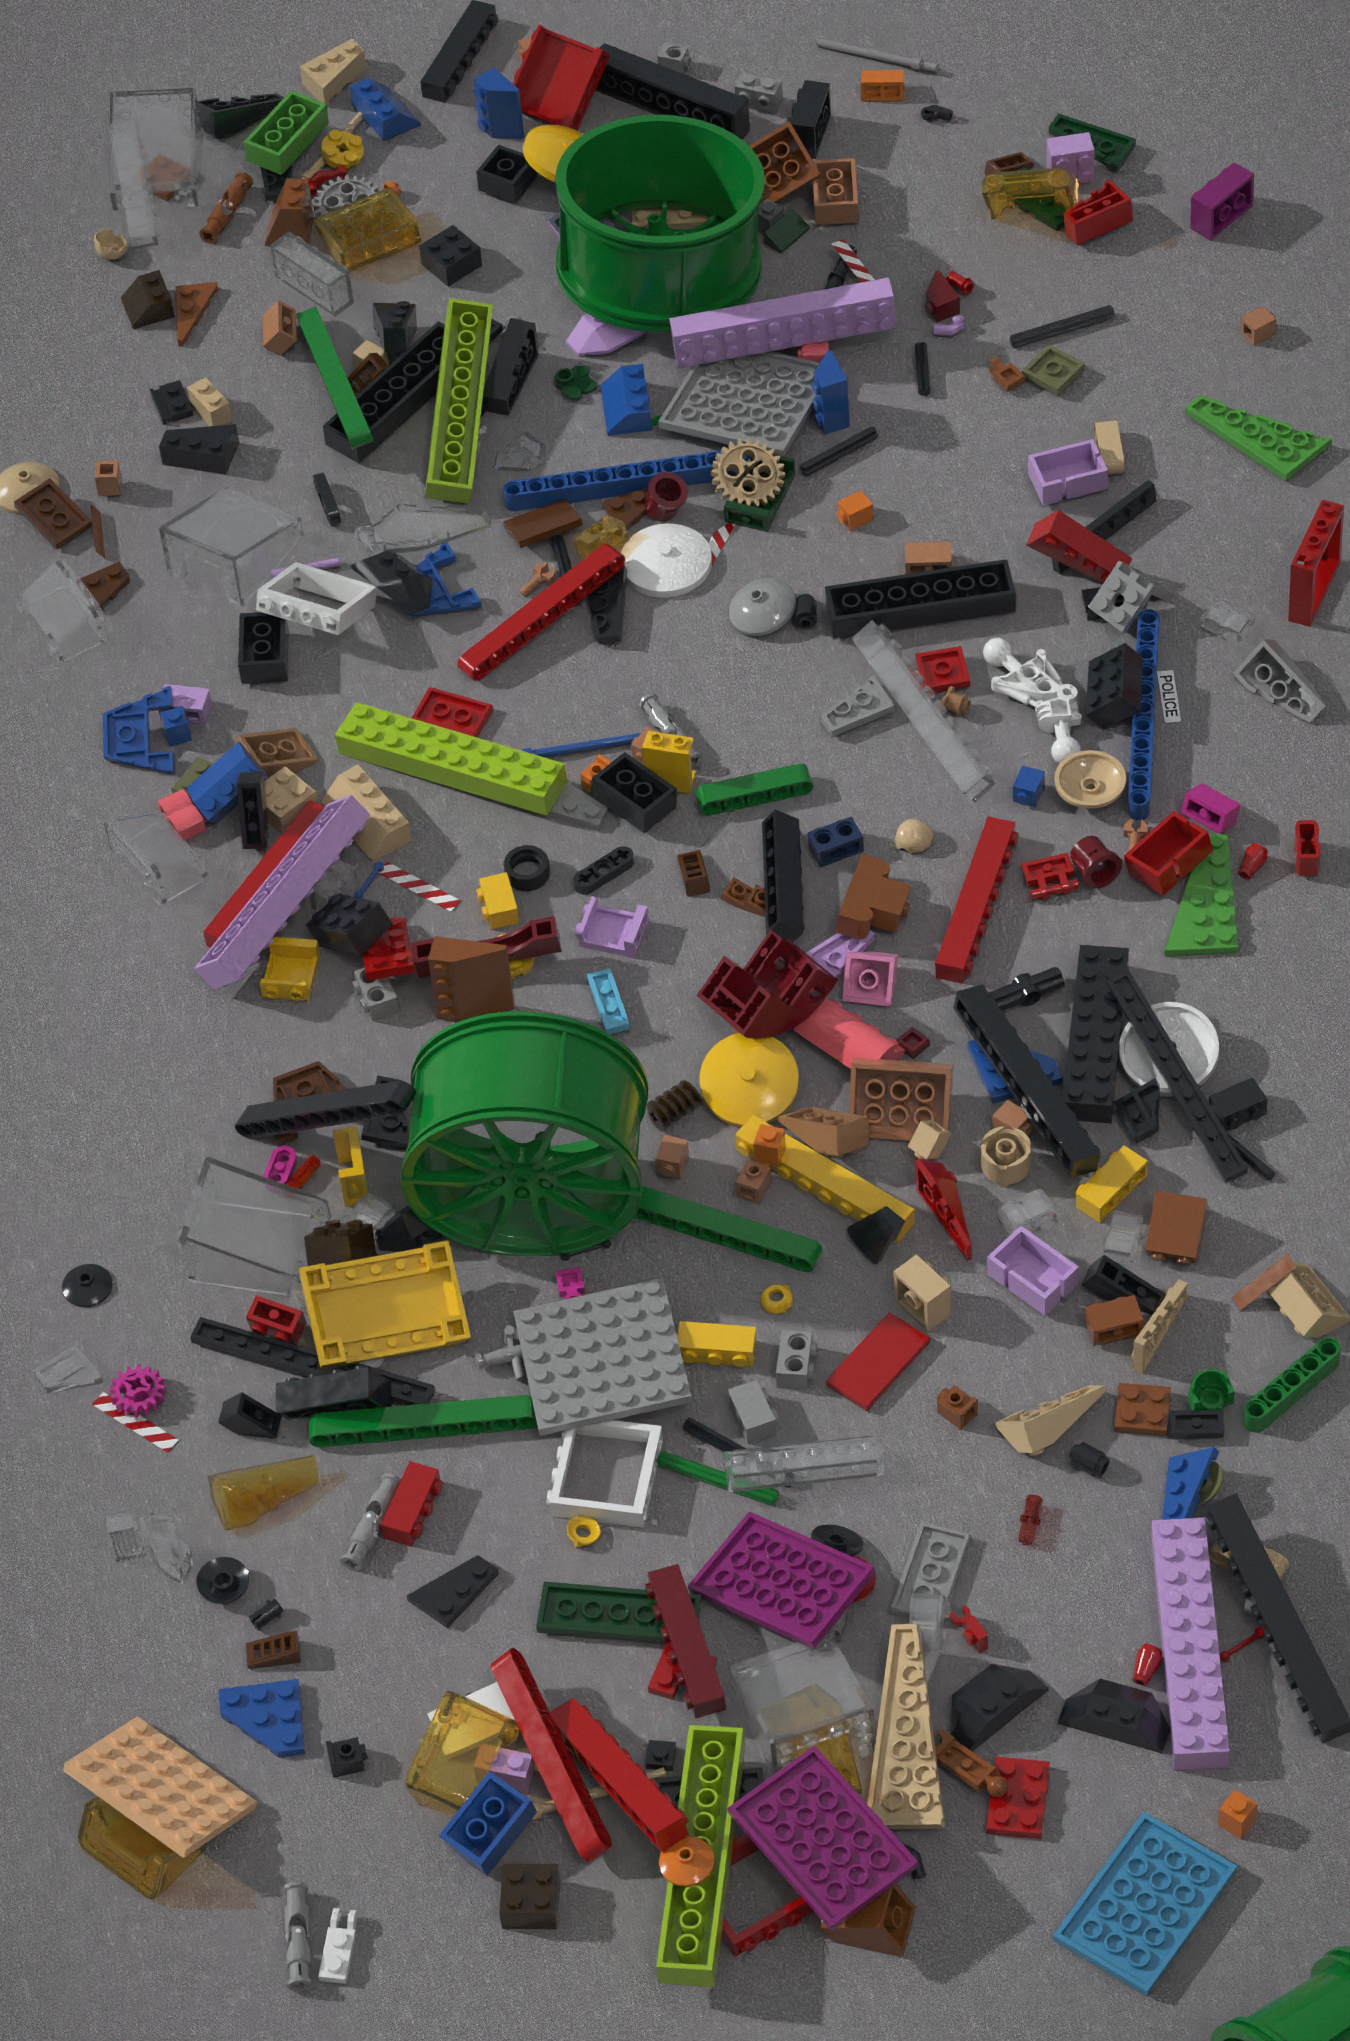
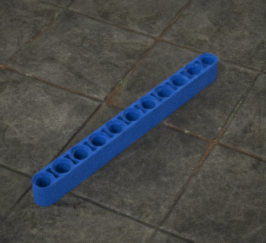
[503,450,748,511]
[1128,609,1159,821]

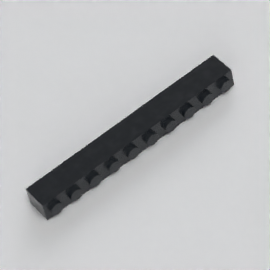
[953,984,1101,1178]
[1205,1493,1350,1744]

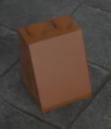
[265,178,314,247]
[1145,1191,1209,1265]
[821,1884,916,1956]

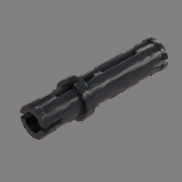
[824,245,857,289]

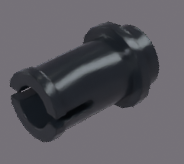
[248,1598,284,1631]

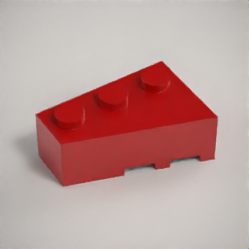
[1064,179,1133,245]

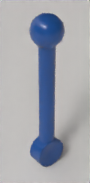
[354,861,384,899]

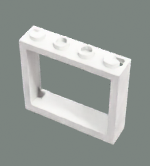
[256,562,377,635]
[546,1420,663,1528]

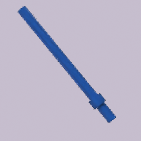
[522,733,641,757]

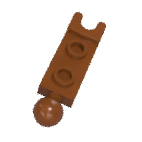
[935,1729,1008,1797]

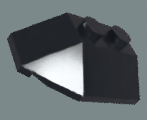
[351,551,432,614]
[375,1205,443,1252]
[950,1664,1049,1752]
[1058,1678,1170,1753]

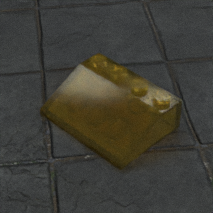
[313,187,422,274]

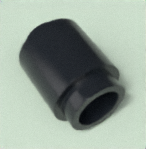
[794,594,817,629]
[1069,1442,1110,1477]

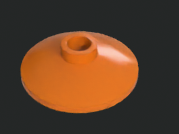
[659,1837,715,1887]

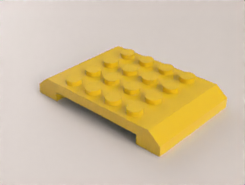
[299,1240,471,1368]

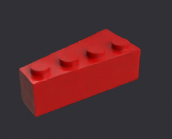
[1026,510,1132,584]

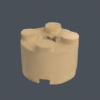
[981,1126,1031,1187]

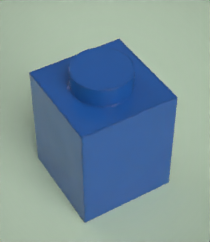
[160,706,192,747]
[1013,766,1045,807]

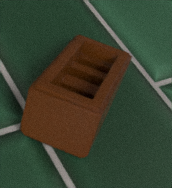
[985,152,1034,183]
[347,353,389,396]
[677,850,710,897]
[246,1631,301,1669]

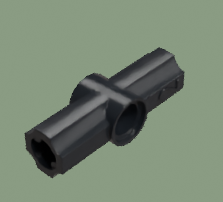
[989,967,1065,1010]

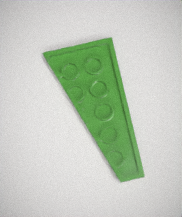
[1185,395,1332,481]
[1165,833,1238,956]

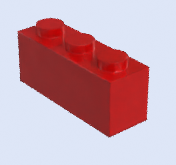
[381,1461,443,1547]

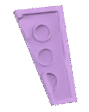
[806,930,875,978]

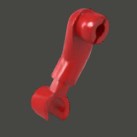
[308,165,348,196]

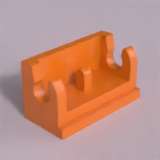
[861,70,905,101]

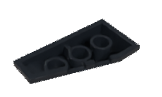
[193,93,284,139]

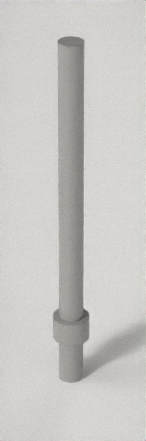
[817,38,939,72]

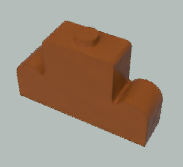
[835,854,911,939]

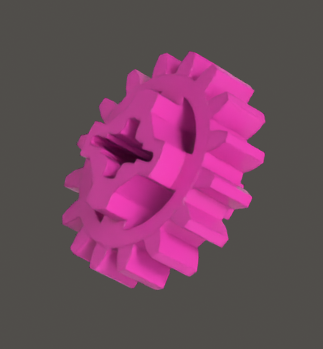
[109,1364,166,1418]

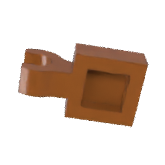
[989,356,1025,392]

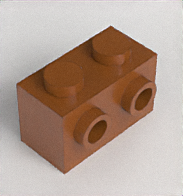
[1085,1295,1143,1346]

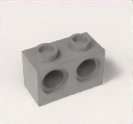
[352,968,399,1021]
[776,1330,817,1389]

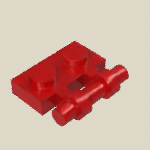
[1021,853,1079,900]

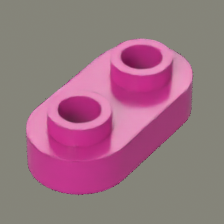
[263,1146,297,1192]

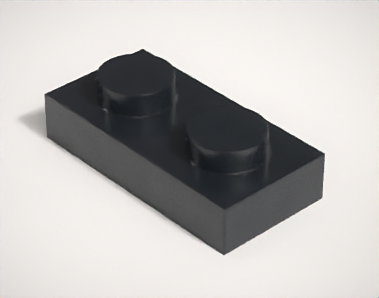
[1170,1410,1224,1439]

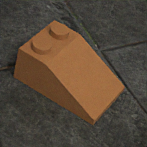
[233,728,318,781]
[778,1106,869,1158]

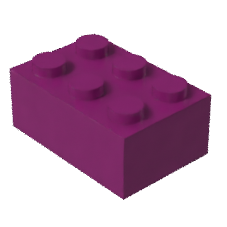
[1190,162,1254,241]

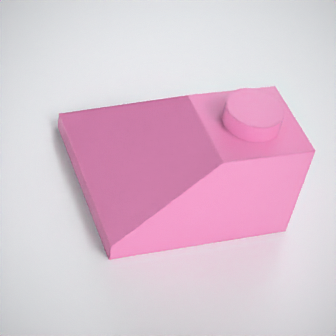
[842,952,899,1006]

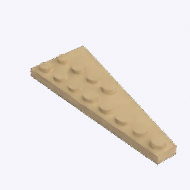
[867,1624,945,1829]

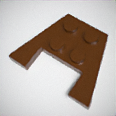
[273,1061,349,1146]

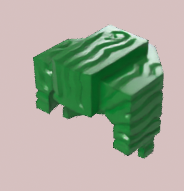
[1188,1368,1235,1414]

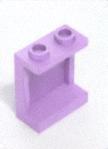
[575,896,649,958]

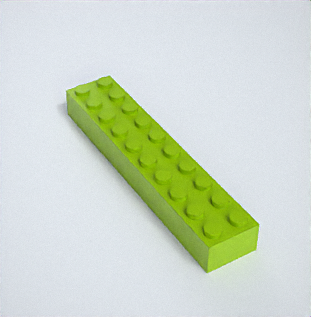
[424,298,493,504]
[335,702,568,816]
[656,1725,746,1987]

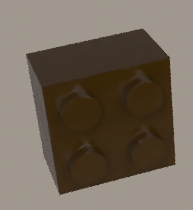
[304,1220,376,1266]
[499,1864,560,1929]

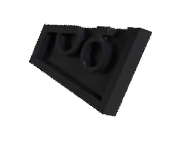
[361,1075,409,1150]
[407,1555,499,1628]

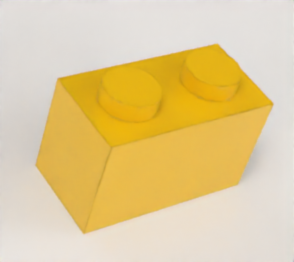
[476,872,519,930]

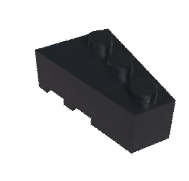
[373,301,417,353]
[159,424,240,475]

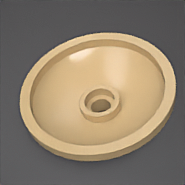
[0,462,60,514]
[1054,750,1126,809]

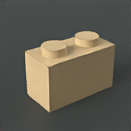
[187,377,232,426]

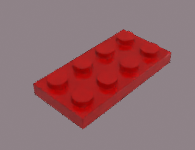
[363,917,415,981]

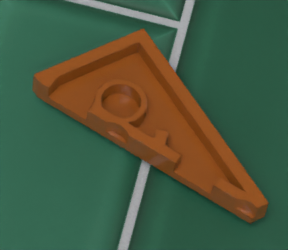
[176,282,218,346]

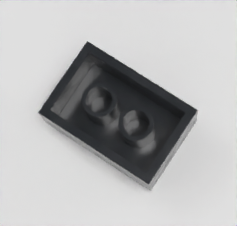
[787,80,831,159]
[238,612,289,684]
[1085,643,1143,730]
[592,752,677,833]
[306,893,393,956]

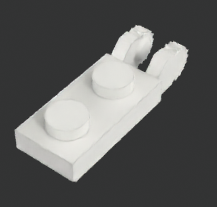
[318,1908,358,1984]

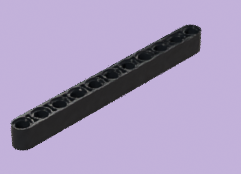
[235,1081,417,1139]

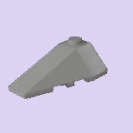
[1233,640,1327,723]

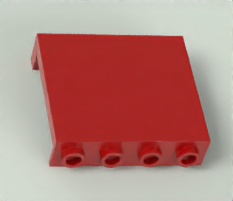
[513,25,611,131]

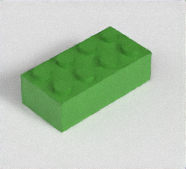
[244,90,329,175]

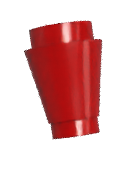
[1238,843,1269,880]
[1132,1644,1163,1686]

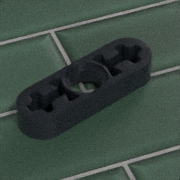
[312,472,341,526]
[573,846,634,895]

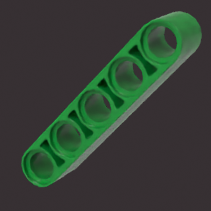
[695,764,814,816]
[1244,1337,1341,1433]

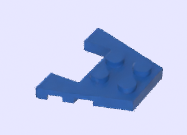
[407,542,481,616]
[102,686,175,774]

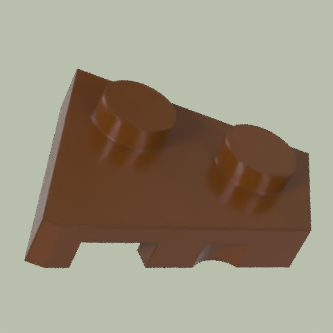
[603,488,648,537]
[79,561,130,613]

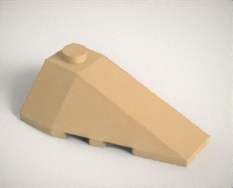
[995,1385,1106,1456]

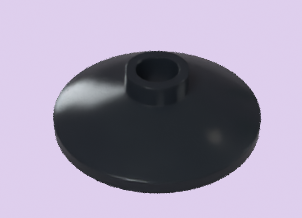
[62,1264,113,1307]
[811,1525,863,1556]
[196,1557,249,1604]

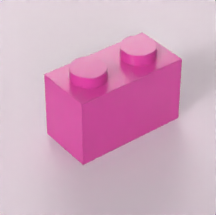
[1181,783,1241,834]

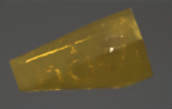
[208,1455,319,1530]

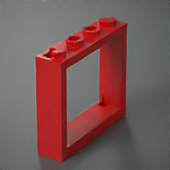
[1288,499,1344,627]
[721,1833,815,1957]

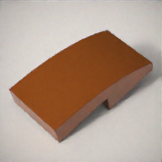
[720,877,765,916]

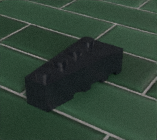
[482,318,539,416]

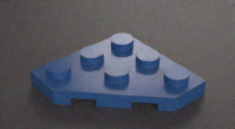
[967,1040,1063,1104]
[219,1679,305,1757]

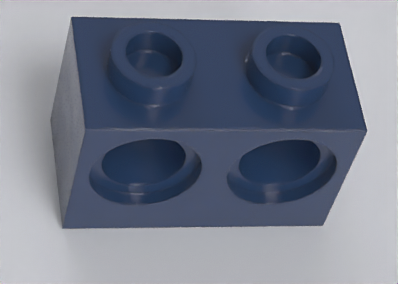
[808,816,864,868]

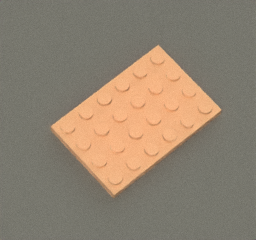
[63,1716,257,1858]

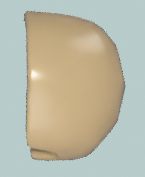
[94,229,128,260]
[894,818,933,854]

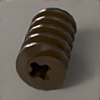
[647,1080,703,1130]

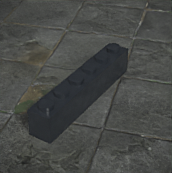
[420,0,498,103]
[762,809,805,942]

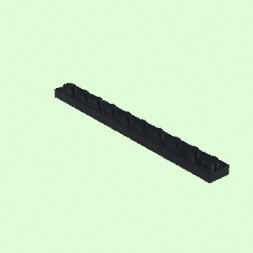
[1107,969,1248,1183]
[190,1317,435,1405]

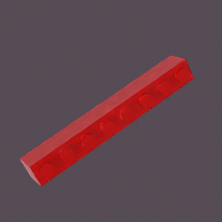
[203,800,325,948]
[935,816,1019,984]
[550,1698,689,1852]

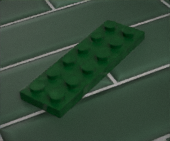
[536,1581,702,1644]

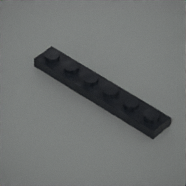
[1052,480,1157,574]

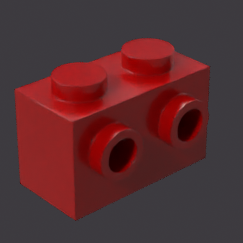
[246,1295,307,1345]

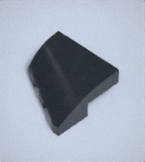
[847,1206,905,1264]

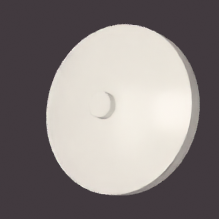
[621,524,712,598]
[1119,1002,1219,1097]

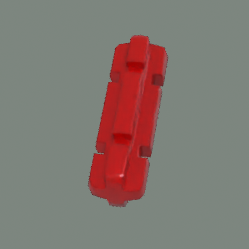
[284,1155,321,1197]

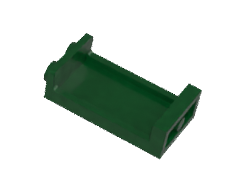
[724,454,795,532]

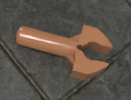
[520,563,556,596]
[1124,819,1148,850]

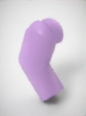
[933,315,965,336]

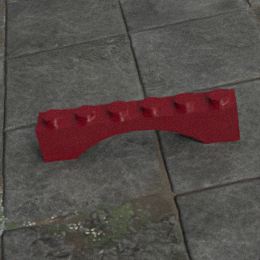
[411,916,562,978]

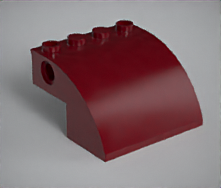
[697,930,838,1039]

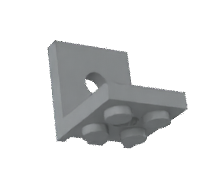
[1088,561,1174,634]

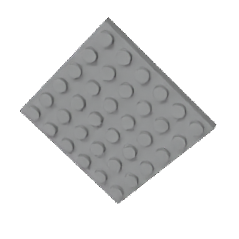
[658,351,820,457]
[513,1278,692,1436]

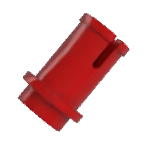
[946,271,974,294]

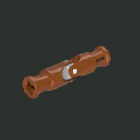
[199,172,253,244]

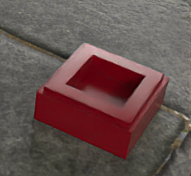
[896,1027,930,1059]

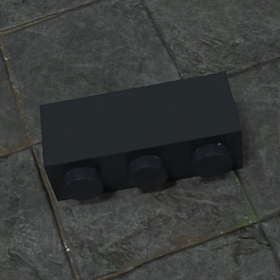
[237,772,269,849]

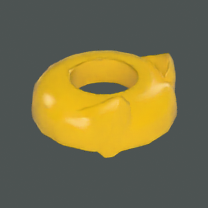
[760,1284,793,1314]
[567,1516,601,1548]

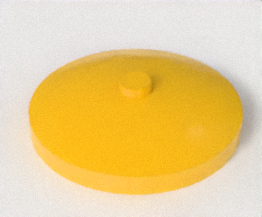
[523,125,584,182]
[700,1033,799,1128]

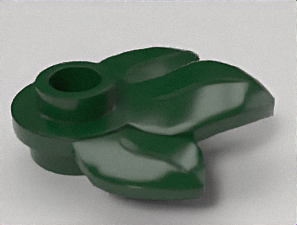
[554,365,597,400]

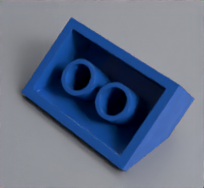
[473,68,525,139]
[350,78,420,140]
[812,350,850,434]
[600,364,652,436]
[187,741,269,824]
[439,1771,537,1876]

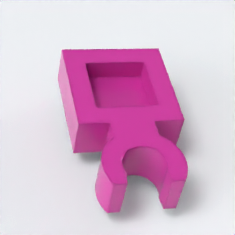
[555,1267,585,1300]

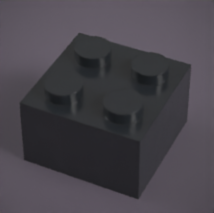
[476,144,537,204]
[419,225,482,287]

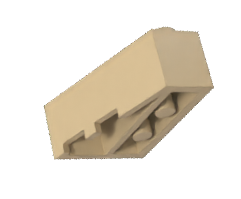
[300,39,367,106]

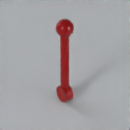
[1219,1627,1264,1662]

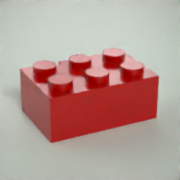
[1124,811,1213,895]

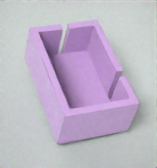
[1028,439,1108,506]
[987,1226,1079,1316]

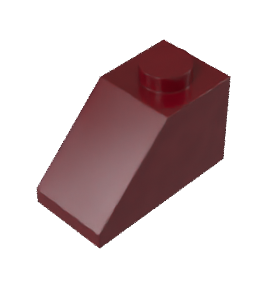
[924,270,960,322]

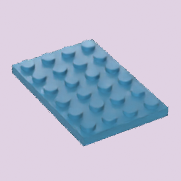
[1053,1811,1237,1997]

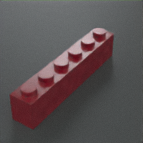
[645,1564,726,1719]

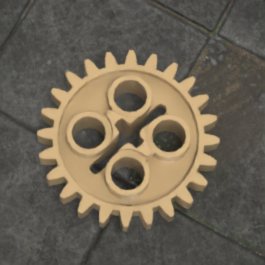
[711,438,785,507]

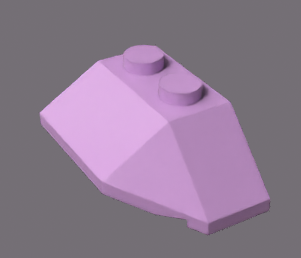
[566,314,646,357]

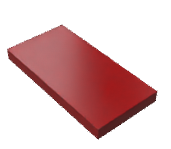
[826,1312,930,1411]

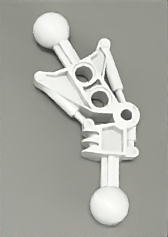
[983,637,1082,764]

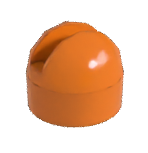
[383,181,401,199]

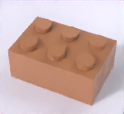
[813,158,859,225]

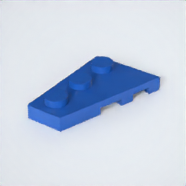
[1162,1447,1219,1520]

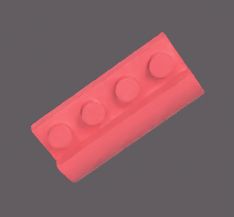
[794,997,906,1069]

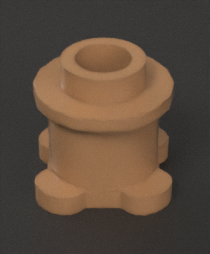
[941,686,971,716]

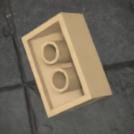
[1266,1262,1350,1338]

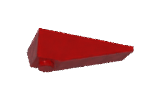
[915,1159,972,1261]

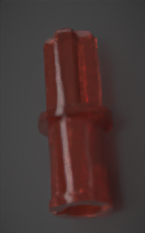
[1018,1494,1043,1546]

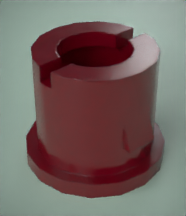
[644,472,688,521]
[1070,836,1122,889]

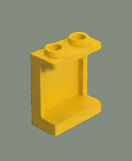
[642,731,696,794]
[259,937,320,1001]
[333,1126,370,1207]

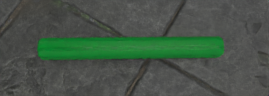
[657,1451,779,1505]

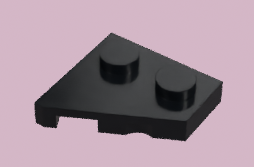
[1114,1078,1160,1143]

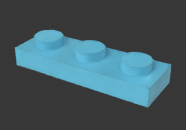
[587,968,630,1034]

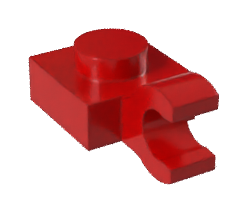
[950,1605,988,1653]

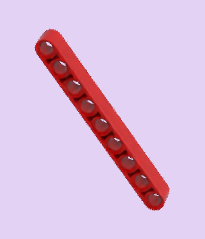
[457,544,625,681]
[490,1648,612,1863]

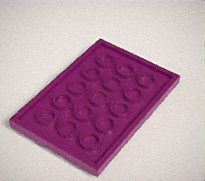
[687,1511,876,1650]
[728,1745,919,1931]

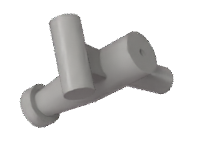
[475,1325,526,1381]

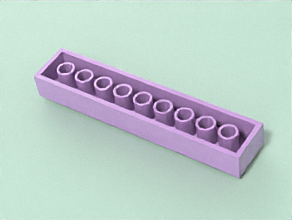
[669,278,897,368]
[194,794,370,989]
[1151,1517,1230,1770]

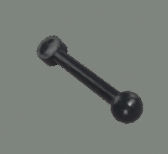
[560,1239,611,1261]

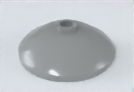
[729,578,796,636]

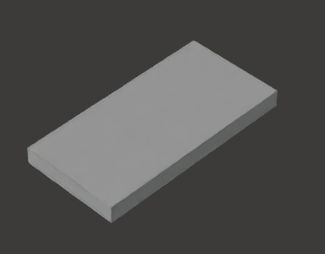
[890,1521,971,1626]

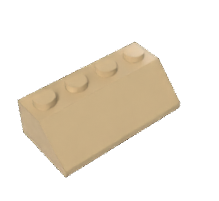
[321,764,412,862]

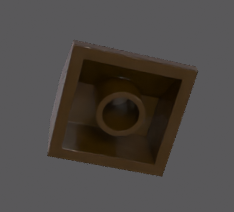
[121,270,175,329]

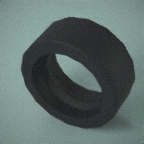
[504,845,550,891]

